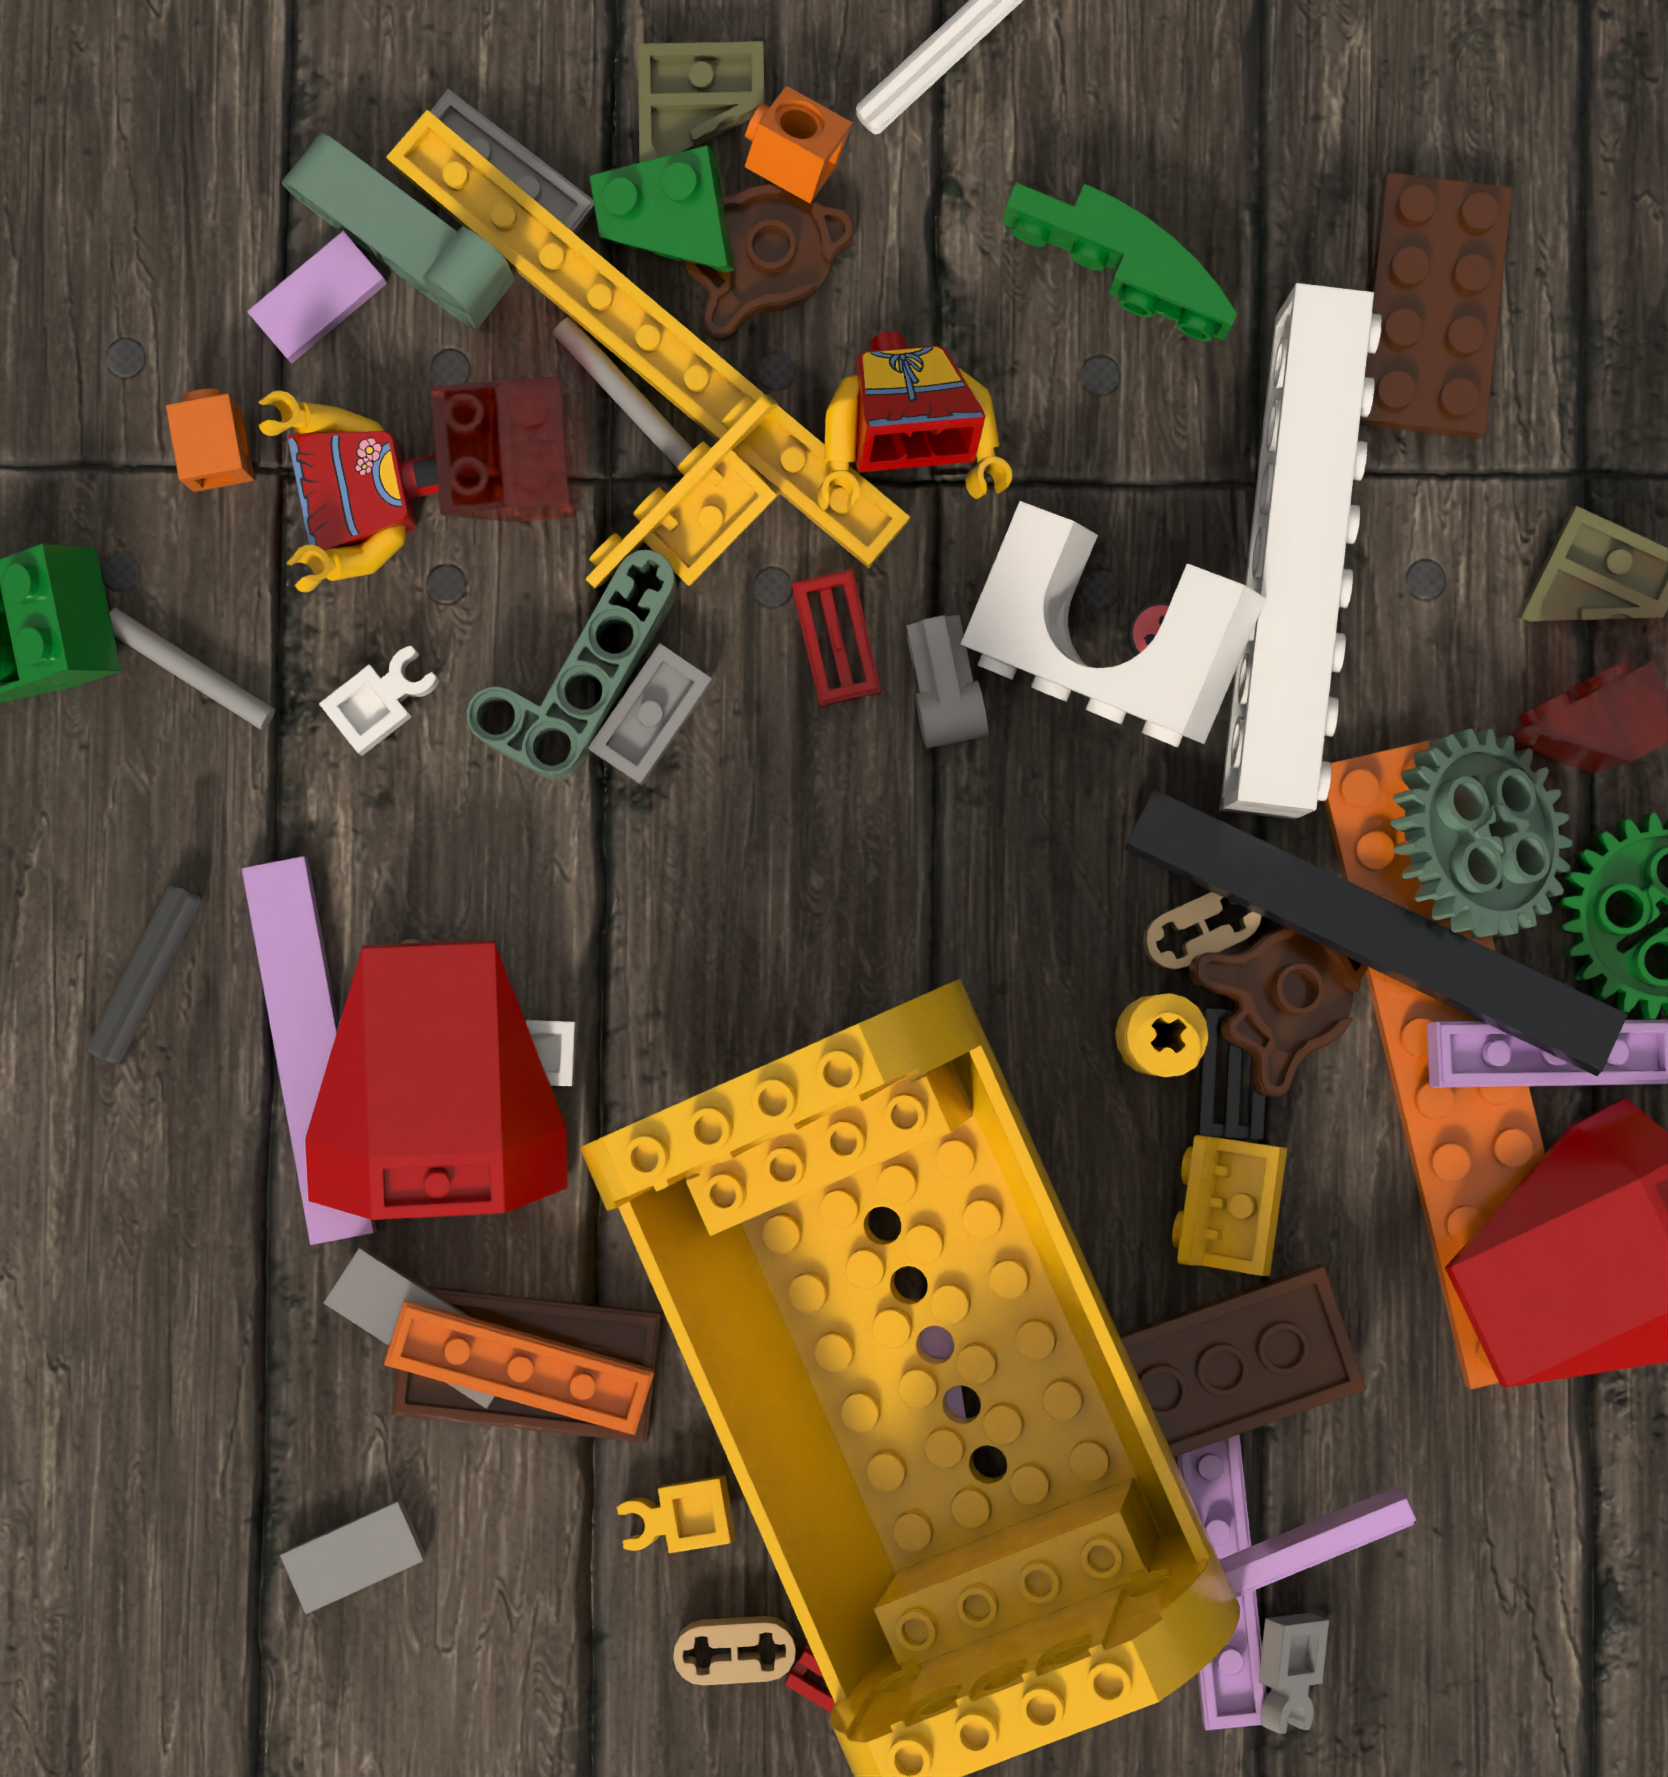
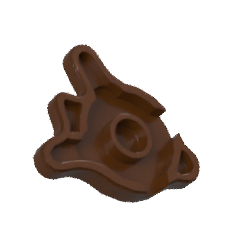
[686,183,854,341]
[1189,927,1368,1097]

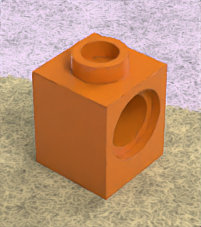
[745,86,852,203]
[166,389,255,492]

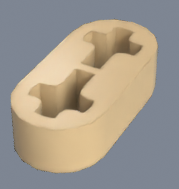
[1143,892,1261,970]
[673,1616,796,1685]

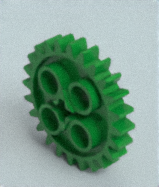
[1555,813,1668,1019]

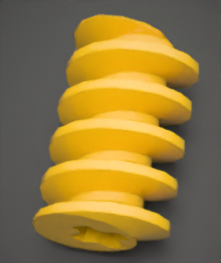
[1115,993,1208,1077]

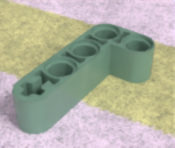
[282,132,515,331]
[466,550,678,781]

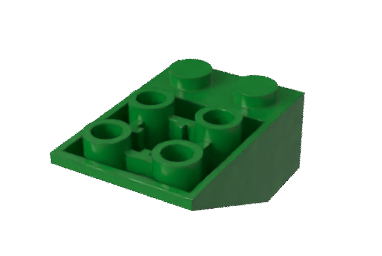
[0,544,121,703]

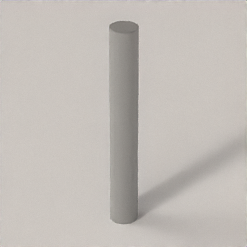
[552,316,693,467]
[109,608,275,730]

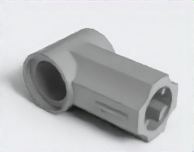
[906,615,989,749]

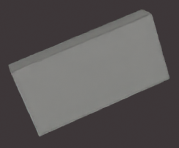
[280,1498,427,1615]

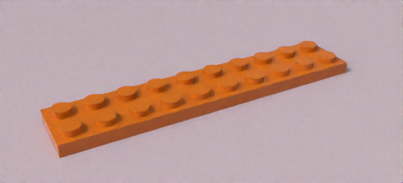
[1324,738,1545,1389]

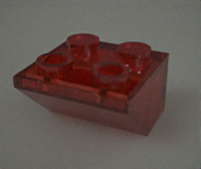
[431,376,576,522]
[1507,660,1668,774]

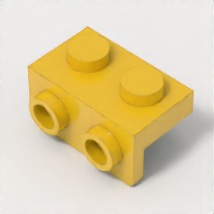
[1172,1135,1287,1276]

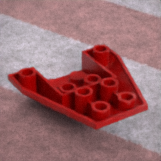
[305,940,568,1220]
[1445,1098,1668,1387]

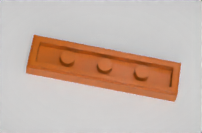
[384,1298,654,1435]

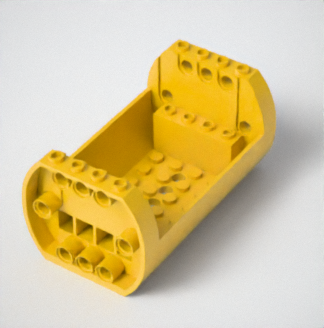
[579,979,1240,1777]

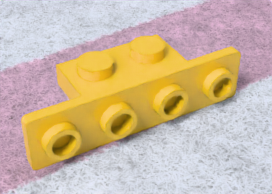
[585,395,780,588]

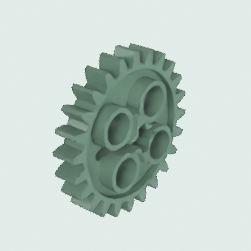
[1391,728,1573,939]

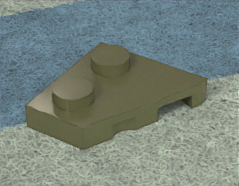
[637,41,765,162]
[1517,506,1668,622]

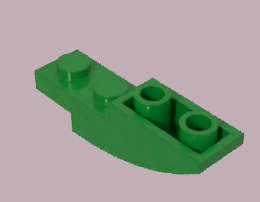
[1002,183,1237,341]

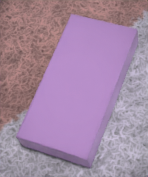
[247,231,387,364]

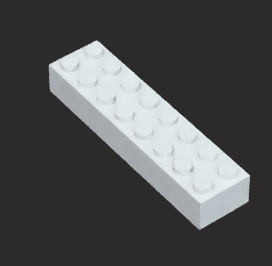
[1219,283,1382,820]

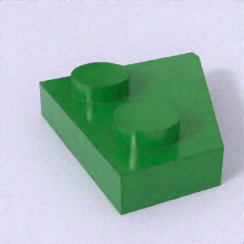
[589,145,735,272]

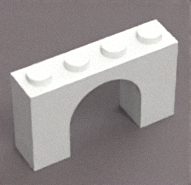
[961,501,1266,747]

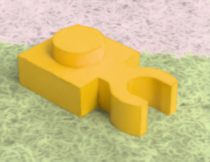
[617,1475,737,1553]

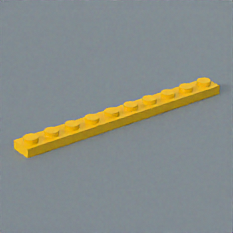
[386,110,910,569]

